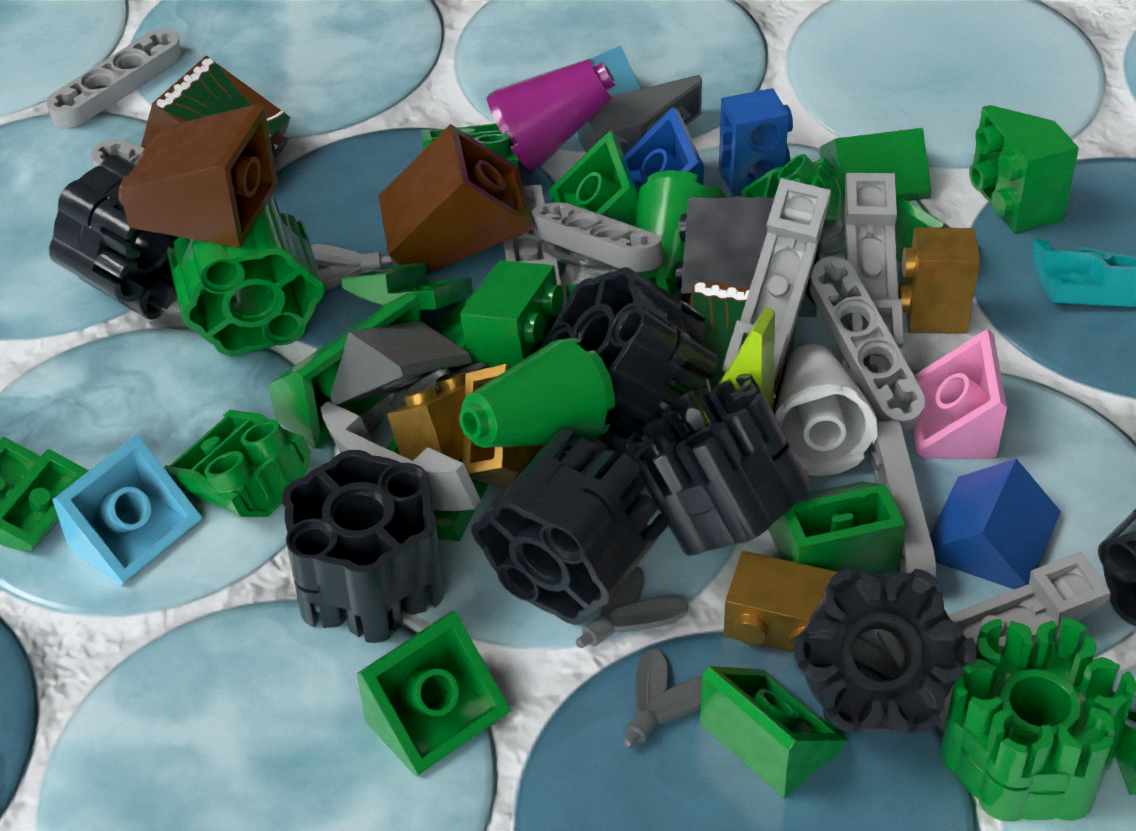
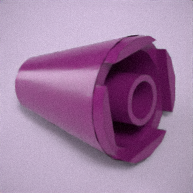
[487,58,616,171]

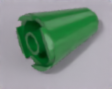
[636,170,727,300]
[459,338,615,448]

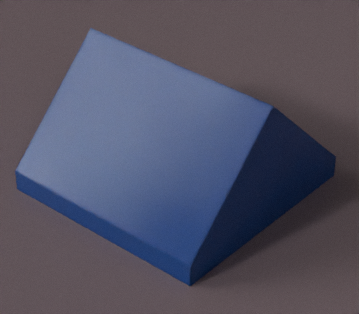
[624,107,704,193]
[930,458,1061,590]

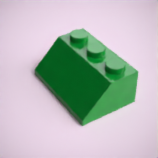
[268,292,420,449]

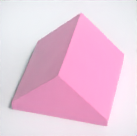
[910,329,1007,459]

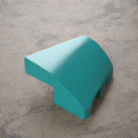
[1032,239,1136,307]

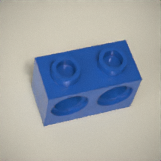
[718,88,793,197]

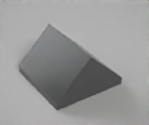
[330,320,473,405]

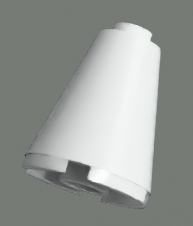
[774,344,878,477]

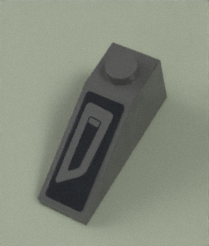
[578,75,702,155]

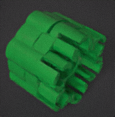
[167,195,324,356]
[940,618,1136,821]

